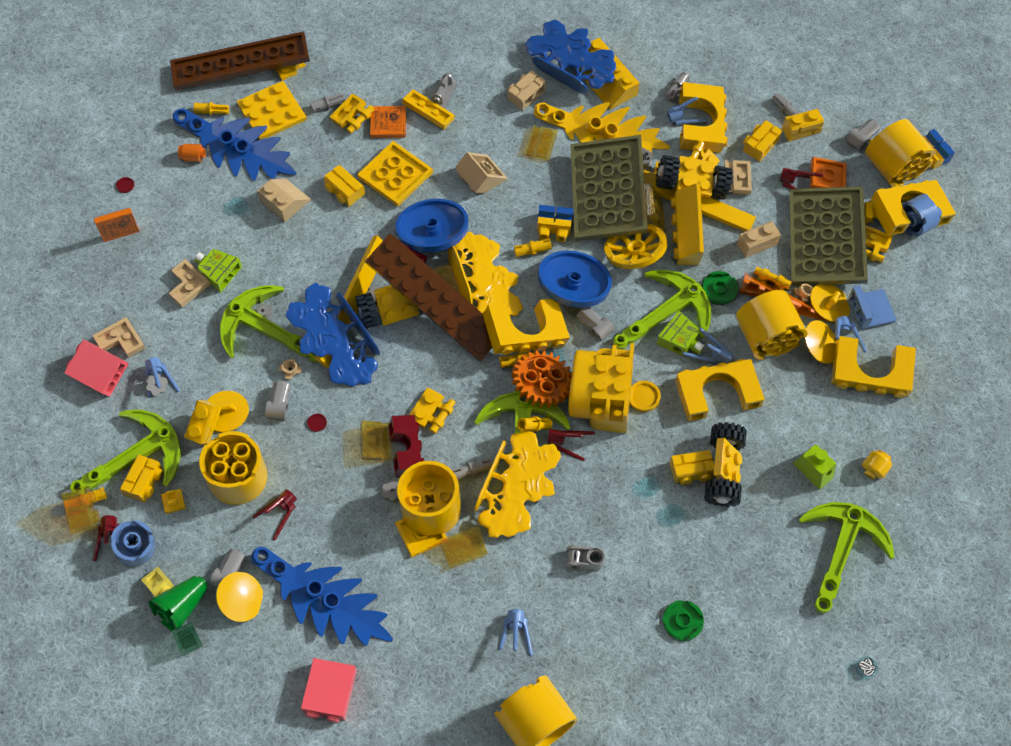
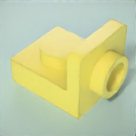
[141,567,174,596]

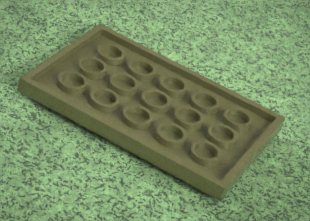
[570,135,648,241]
[789,187,868,285]

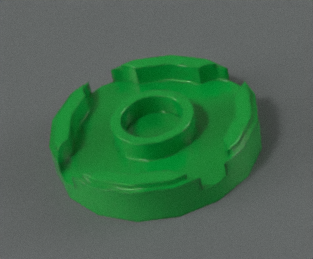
[702,271,739,305]
[662,600,704,642]

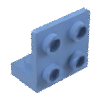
[848,285,896,329]

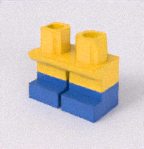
[924,129,955,169]
[537,205,573,242]

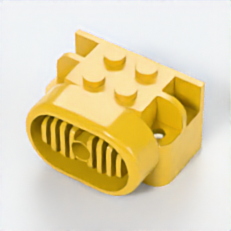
[569,343,634,433]

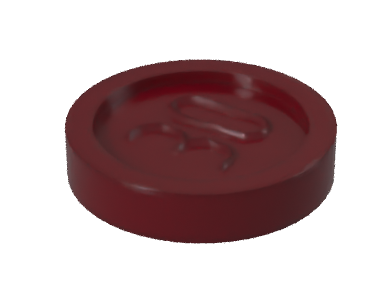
[116,177,135,193]
[307,413,327,432]

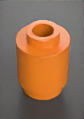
[178,144,206,162]

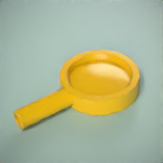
[630,381,661,412]

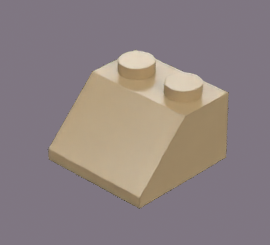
[455,152,508,193]
[257,179,311,222]

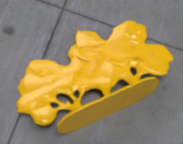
[448,232,523,316]
[474,430,561,538]

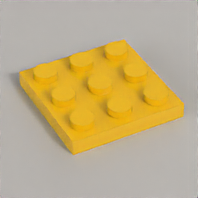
[236,81,307,140]
[357,141,433,207]

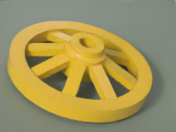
[604,223,667,269]

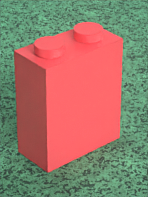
[64,339,129,396]
[301,658,357,723]

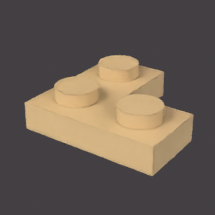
[169,259,211,308]
[92,317,145,357]

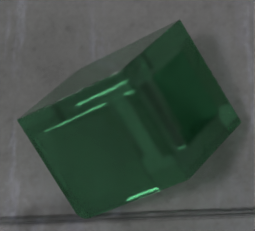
[171,622,203,656]

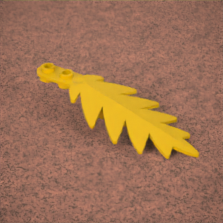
[533,102,670,156]

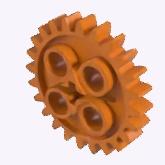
[511,350,572,408]

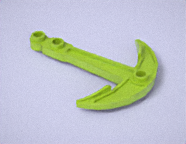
[613,270,711,350]
[220,285,318,363]
[475,391,570,459]
[69,409,181,497]
[799,502,894,614]

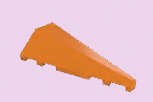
[739,273,829,322]

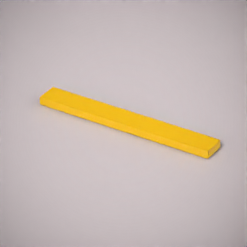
[644,170,756,232]
[315,235,383,369]

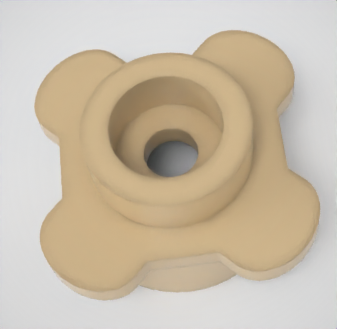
[794,284,813,303]
[279,359,302,380]

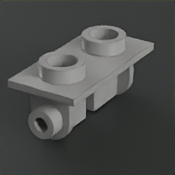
[430,73,457,109]

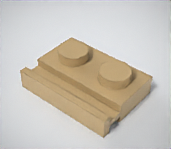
[724,160,752,195]

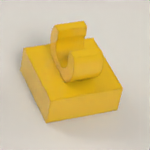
[864,202,878,225]
[161,489,186,514]

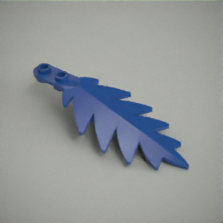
[173,108,296,181]
[251,547,393,646]

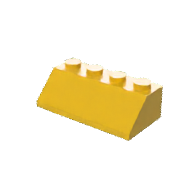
[573,38,639,110]
[670,183,704,265]

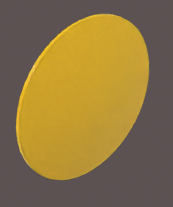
[810,284,850,322]
[805,320,837,364]
[207,391,249,432]
[216,572,263,622]

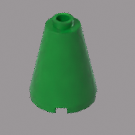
[148,576,207,633]

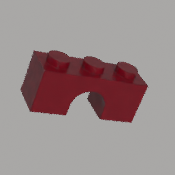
[388,415,424,478]

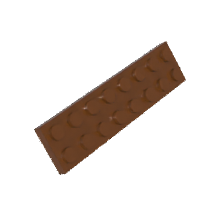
[170,31,310,91]
[365,233,493,362]

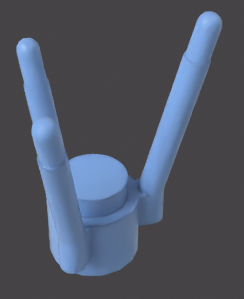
[667,97,707,126]
[835,316,867,353]
[682,328,733,365]
[145,357,180,398]
[499,609,533,656]

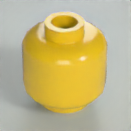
[862,449,892,480]

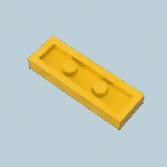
[402,89,455,130]

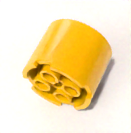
[865,119,936,187]
[736,290,808,360]
[199,431,268,505]
[397,461,461,536]
[494,675,578,746]

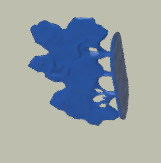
[525,19,616,94]
[286,282,380,387]

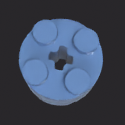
[901,194,942,237]
[111,520,155,567]

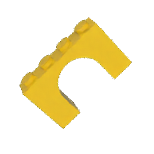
[679,82,728,153]
[869,180,956,236]
[483,299,570,355]
[831,336,916,398]
[675,359,765,422]

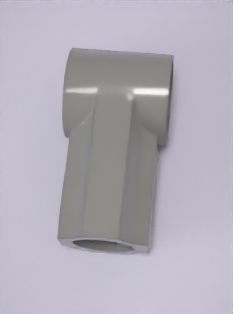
[845,119,880,151]
[576,307,615,342]
[265,380,291,420]
[210,549,246,588]

